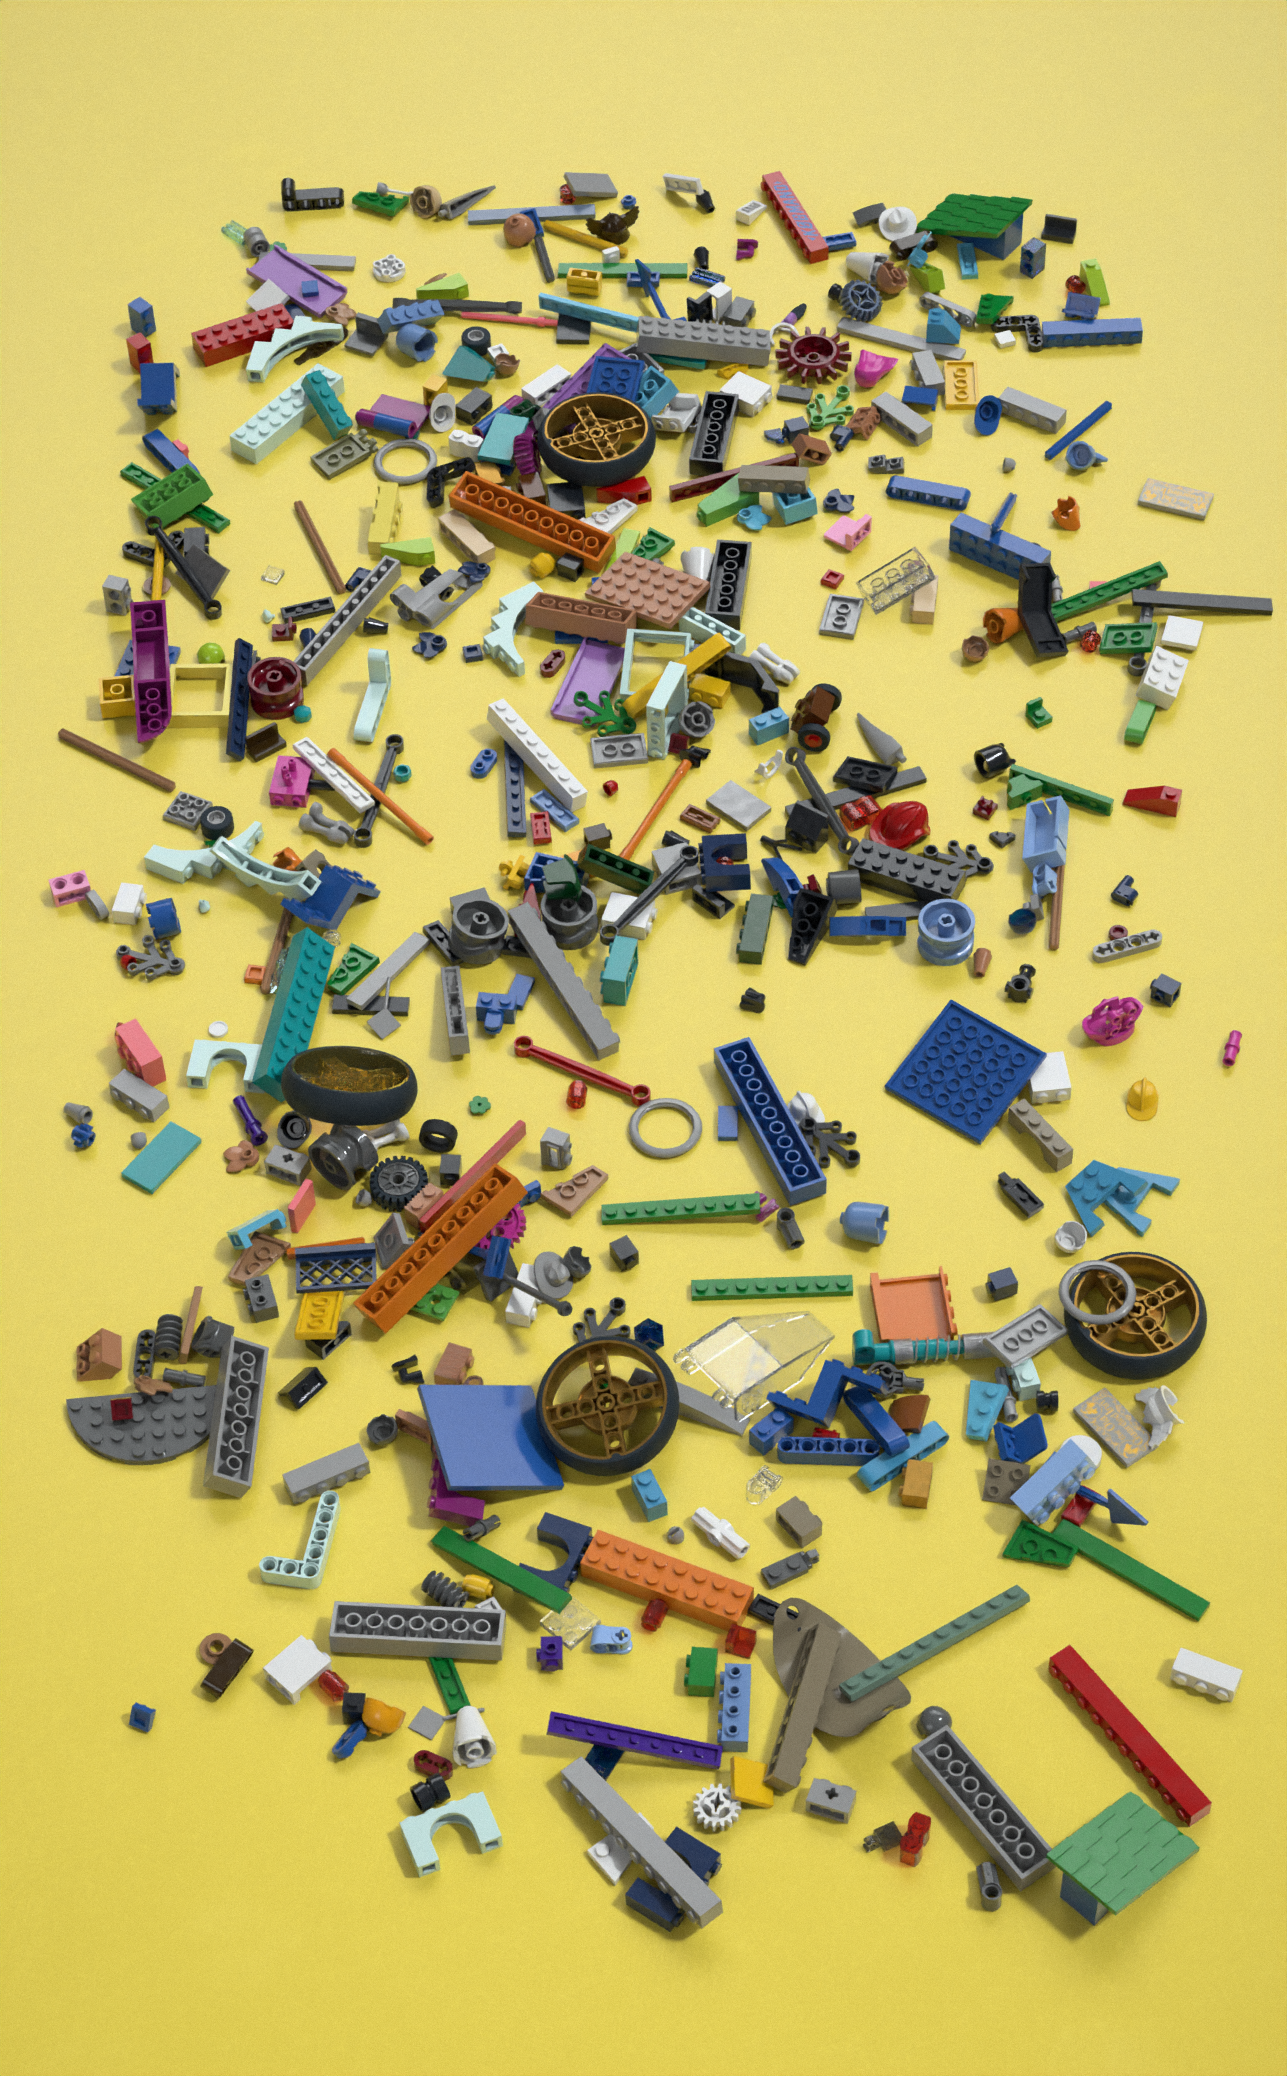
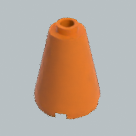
[983,608,1024,643]

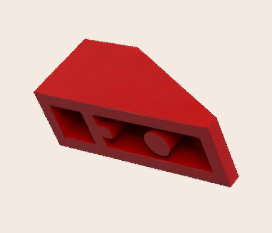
[1123,785,1182,817]

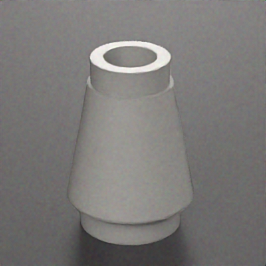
[64,1102,93,1124]

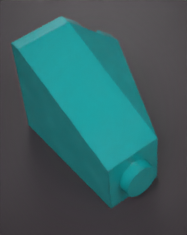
[442,346,496,382]

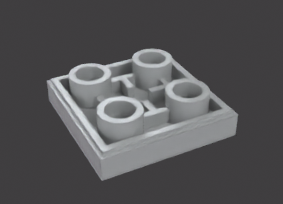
[163,791,213,831]

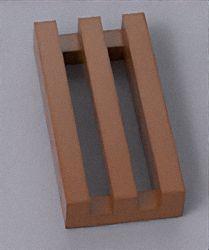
[680,804,721,834]

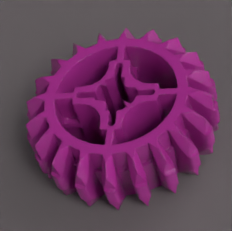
[513,433,542,475]

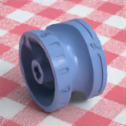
[917,899,975,966]

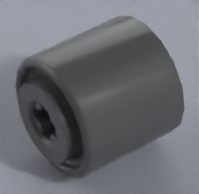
[826,869,862,905]

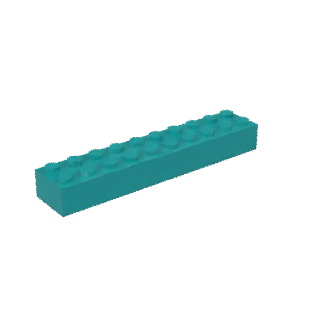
[252,927,335,1102]

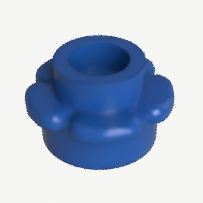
[621,195,636,209]

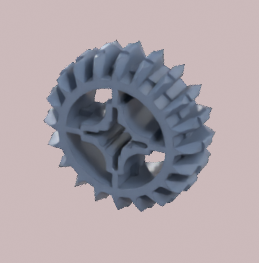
[839,279,883,322]

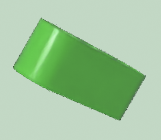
[1124,700,1157,744]

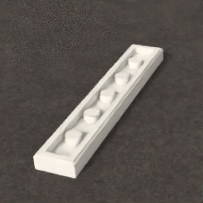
[293,737,375,813]

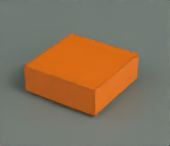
[244,964,266,985]

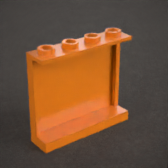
[870,1266,958,1343]

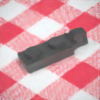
[761,1549,819,1589]

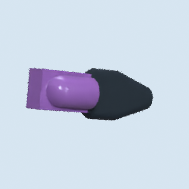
[781,303,807,329]

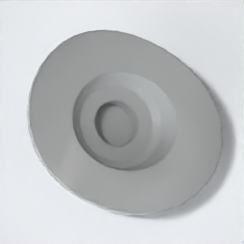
[534,1251,573,1299]

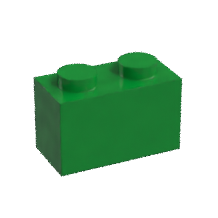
[684,1646,718,1697]

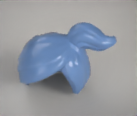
[1065,441,1108,470]

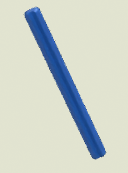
[1045,401,1112,460]
[990,492,1017,533]

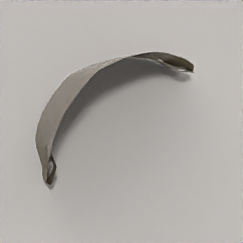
[773,1597,911,1737]

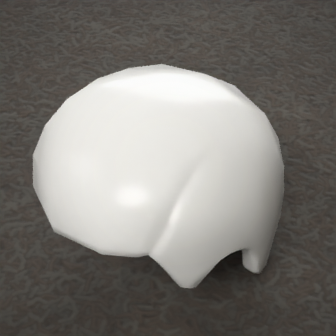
[1055,1221,1087,1253]

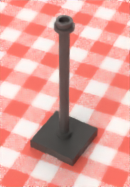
[473,1251,573,1316]

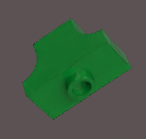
[1007,774,1043,810]

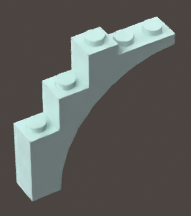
[246,316,344,382]
[483,582,544,677]
[144,821,264,884]
[210,836,322,901]

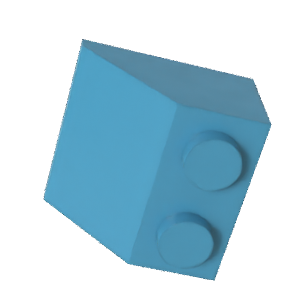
[926,308,961,344]

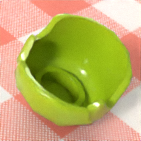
[197,642,225,664]

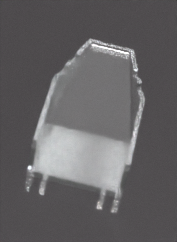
[673,1311,835,1422]

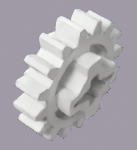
[693,1783,741,1832]

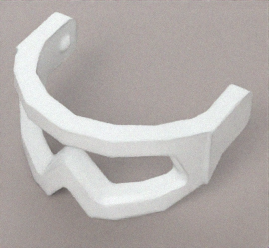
[770,322,799,347]
[754,750,783,779]

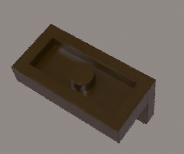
[245,722,287,762]

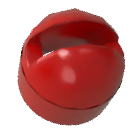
[603,780,618,796]
[120,955,137,970]

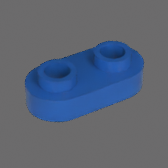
[470,749,497,779]
[332,1720,368,1759]

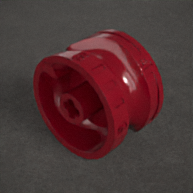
[247,657,304,720]

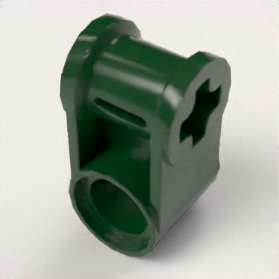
[510,399,541,422]

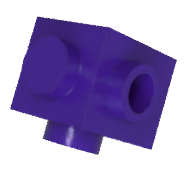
[536,1636,563,1672]

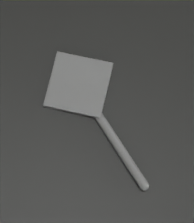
[367,976,401,1039]
[408,1706,485,1740]

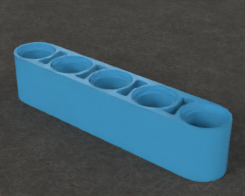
[857,1421,949,1491]

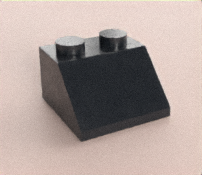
[785,800,829,853]

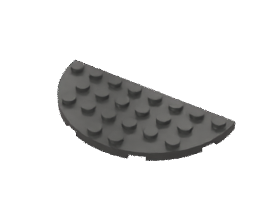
[66,1385,217,1465]

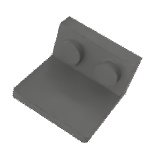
[345,312,389,356]

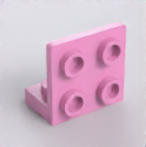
[824,514,872,551]

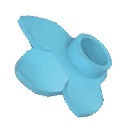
[737,505,771,530]

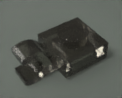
[863,1821,904,1853]

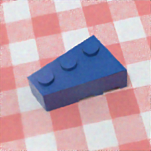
[524,852,590,893]

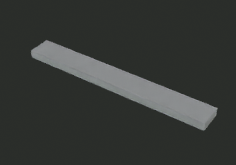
[837,317,966,361]

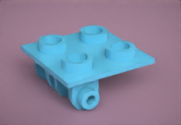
[907,232,932,268]

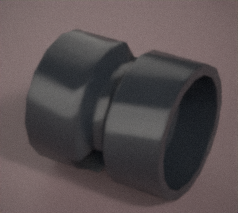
[410,1772,451,1813]

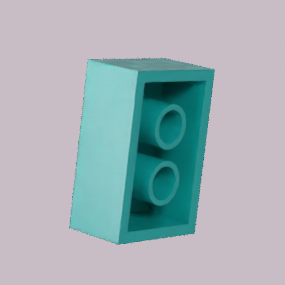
[600,935,639,1006]

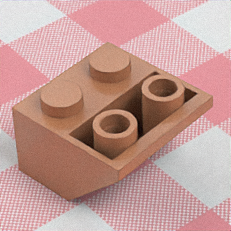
[76,1328,122,1382]

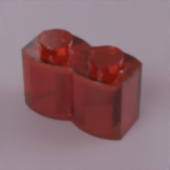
[839,795,882,831]
[899,1812,931,1867]

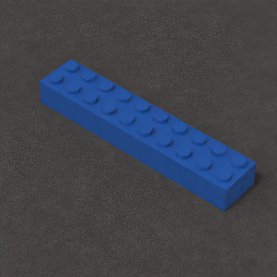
[714,1037,827,1206]

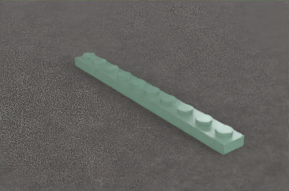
[839,1585,1030,1702]

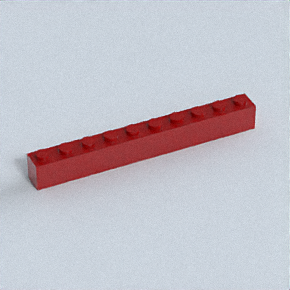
[1048,1645,1212,1827]

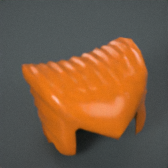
[1052,496,1081,531]
[273,847,302,871]

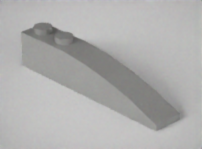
[441,966,470,1055]
[628,1367,750,1436]

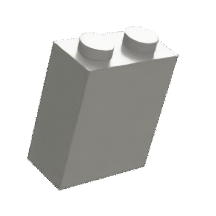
[652,842,701,895]

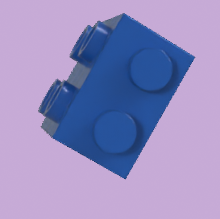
[1062,292,1101,320]
[993,1413,1048,1464]

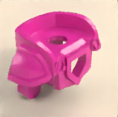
[1082,996,1144,1046]

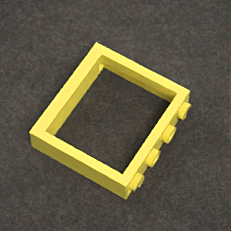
[167,663,233,728]

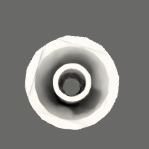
[846,252,889,286]
[680,547,715,595]
[453,1706,497,1768]

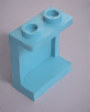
[226,1209,287,1250]

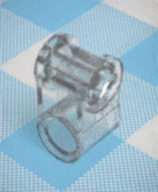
[746,1465,783,1505]

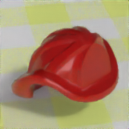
[869,801,931,850]

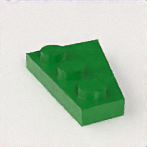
[352,191,409,216]
[976,293,1014,324]
[631,527,675,561]
[327,943,380,995]
[1002,1519,1079,1567]

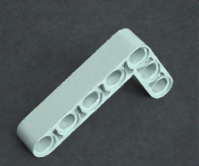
[354,648,391,742]
[259,1491,341,1589]

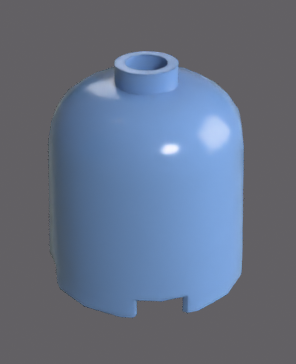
[396,323,438,362]
[840,1201,889,1244]

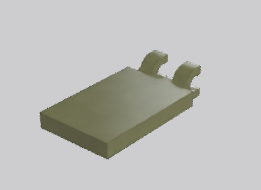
[310,428,379,480]

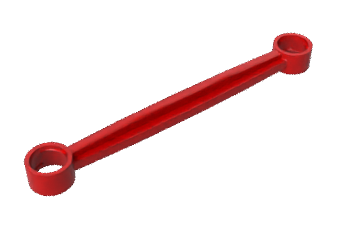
[514,1035,651,1107]

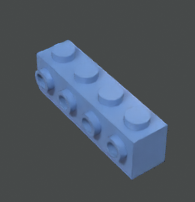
[377,300,445,334]
[717,1663,751,1752]

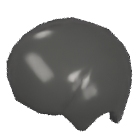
[562,1246,592,1278]
[366,1414,398,1446]
[916,1706,952,1736]

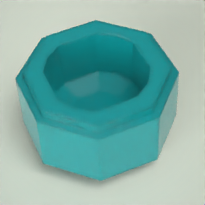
[294,705,312,723]
[393,764,412,782]

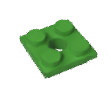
[411,1284,460,1321]

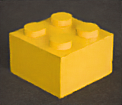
[99,675,136,719]

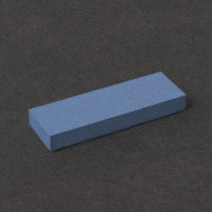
[530,789,579,832]

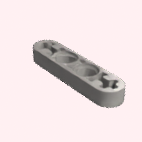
[919,292,977,327]
[1092,929,1162,963]

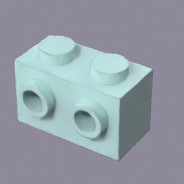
[1006,1357,1041,1401]

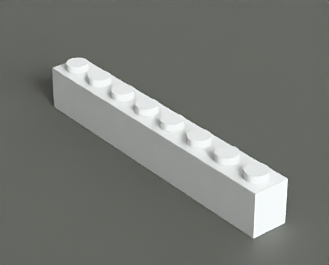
[486,698,588,812]

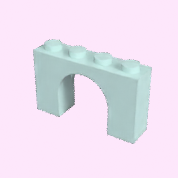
[186,1039,265,1093]
[400,1791,503,1878]

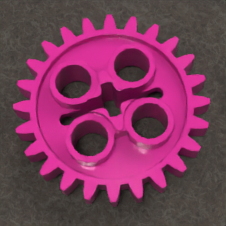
[475,1204,527,1249]

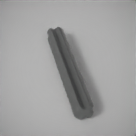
[534,236,555,282]

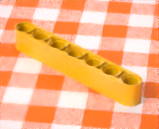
[622,633,731,719]

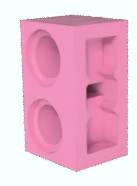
[49,870,91,907]

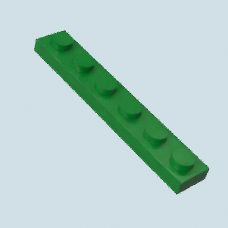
[1009,764,1114,816]

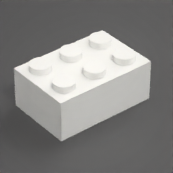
[1135,646,1189,710]

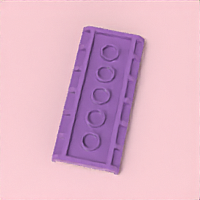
[246,244,347,318]
[543,343,631,434]
[551,637,625,727]

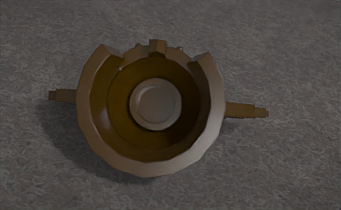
[585,206,640,245]

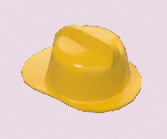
[1126,1077,1159,1121]

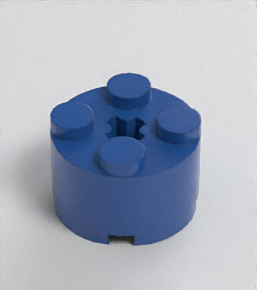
[146,898,181,940]

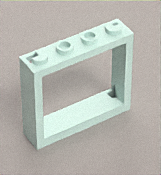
[620,629,694,701]
[646,661,688,760]

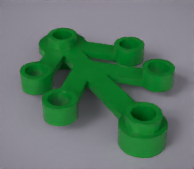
[573,690,636,737]

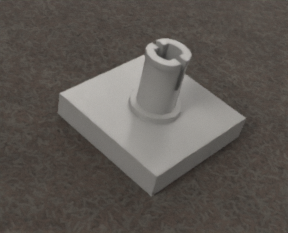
[373,1212,414,1269]

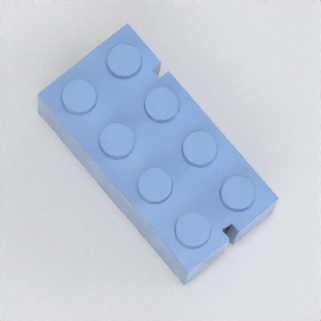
[1022,796,1069,873]
[1010,1439,1097,1526]

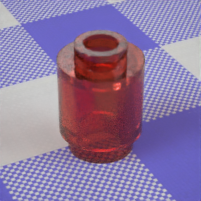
[566,1080,588,1109]
[641,1598,669,1632]
[318,1670,349,1702]

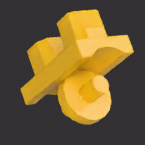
[498,854,530,890]

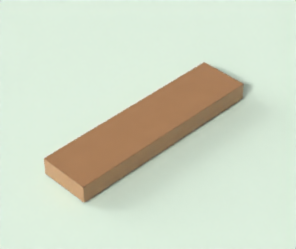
[178,1286,203,1364]

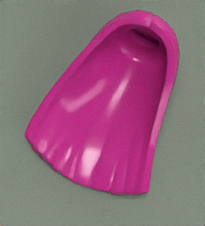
[854,349,898,388]

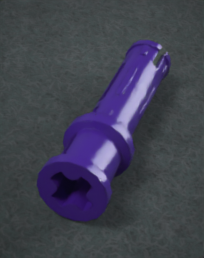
[233,1095,268,1146]

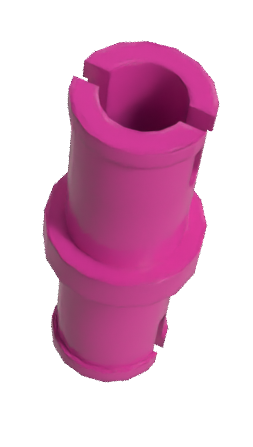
[1223,1030,1242,1066]

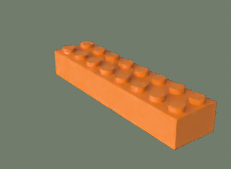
[580,1530,754,1635]

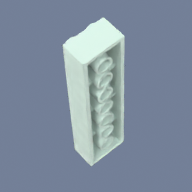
[229,363,345,464]

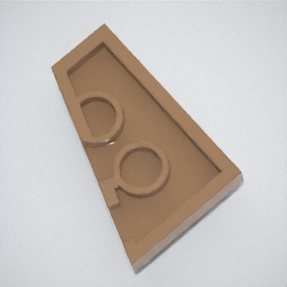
[540,1165,608,1217]
[228,1231,291,1287]

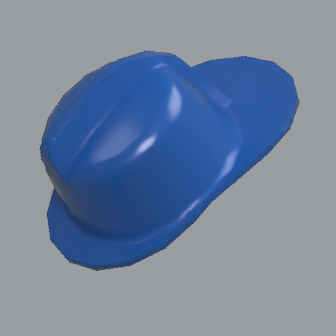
[974,395,1002,435]

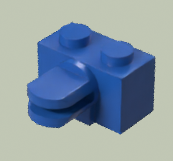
[476,992,517,1035]

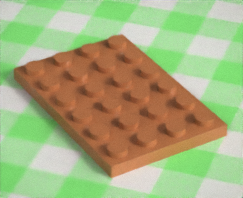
[585,552,710,629]

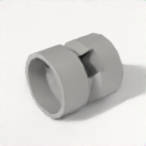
[243,227,270,257]

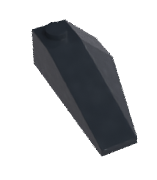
[788,888,839,965]

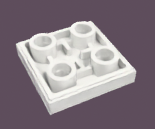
[246,279,290,311]
[1161,615,1203,651]

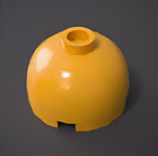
[362,1697,406,1737]

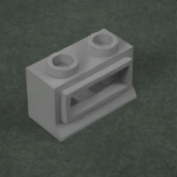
[540,1127,573,1170]

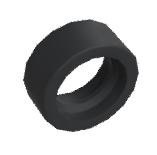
[419,1119,458,1153]

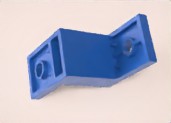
[137,362,180,415]
[281,865,381,931]
[766,1359,889,1428]

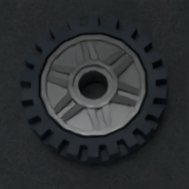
[370,1156,428,1212]

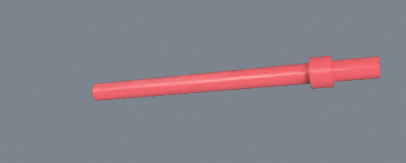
[461,312,558,327]

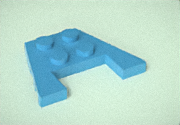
[1065,1160,1148,1237]
[1103,1167,1180,1237]

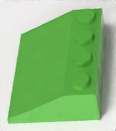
[131,463,213,529]

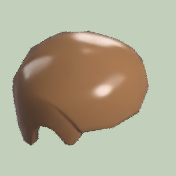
[494,353,520,375]
[961,635,989,662]

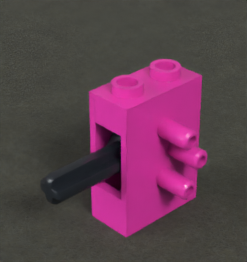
[269,755,335,808]

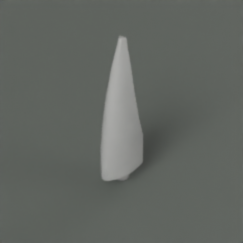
[438,185,496,219]
[857,712,907,765]

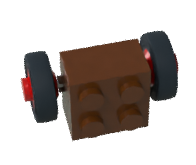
[790,683,842,752]

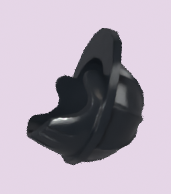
[277,1110,312,1149]

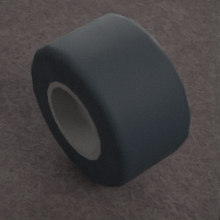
[461,326,491,356]
[200,806,234,841]

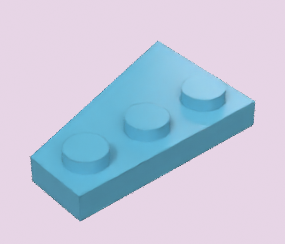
[966,1380,1009,1442]

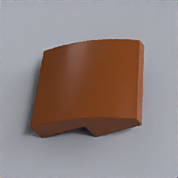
[889,1395,931,1433]

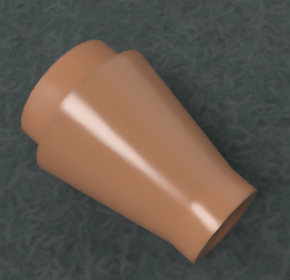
[973,948,992,977]

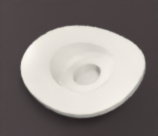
[879,207,917,242]

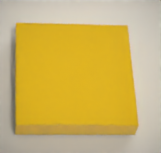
[730,1756,774,1809]

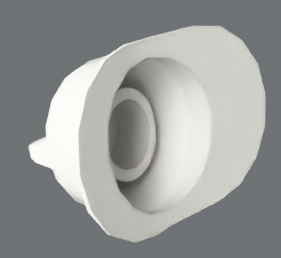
[429,393,456,432]
[787,1091,825,1128]

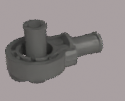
[866,1362,924,1398]

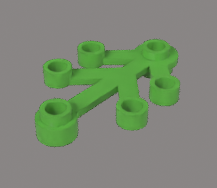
[807,385,854,430]

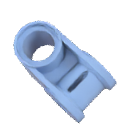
[1032,862,1057,899]
[590,1625,633,1655]

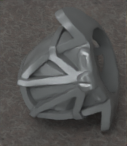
[191,1316,234,1358]

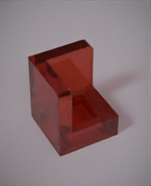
[725,1624,757,1659]

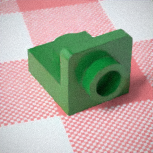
[1025,697,1053,729]

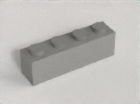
[998,387,1067,434]
[871,392,933,447]
[282,1443,370,1504]

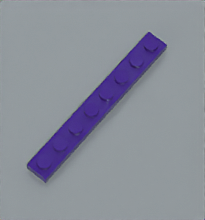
[546,1711,723,1770]

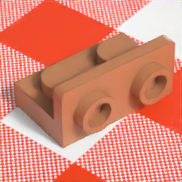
[846,406,881,440]
[395,1409,433,1446]

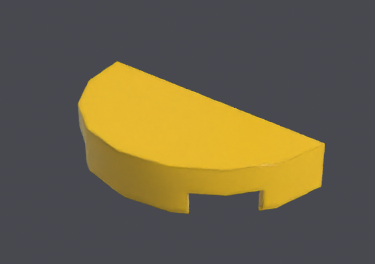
[717,363,748,380]

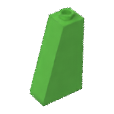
[696,473,759,527]

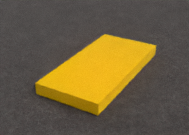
[944,360,979,410]
[294,1291,345,1340]

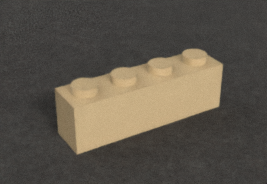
[438,509,496,564]

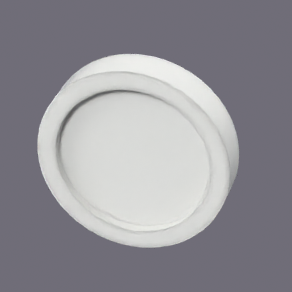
[209,1021,228,1038]

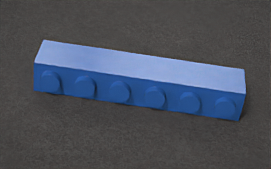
[1041,318,1143,347]

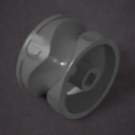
[541,885,598,950]
[448,898,509,964]
[308,1124,378,1190]

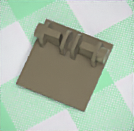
[982,1458,1030,1506]

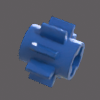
[71,1123,96,1148]

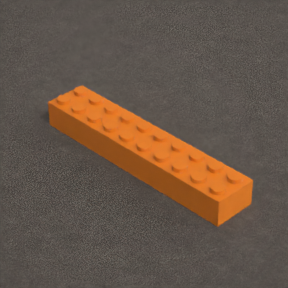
[449,471,616,573]
[353,1163,528,1334]

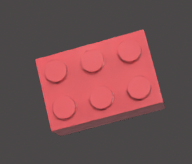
[114,1018,167,1086]

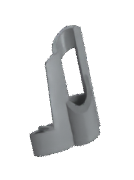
[390,569,482,629]

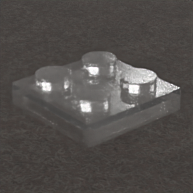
[540,1595,601,1651]

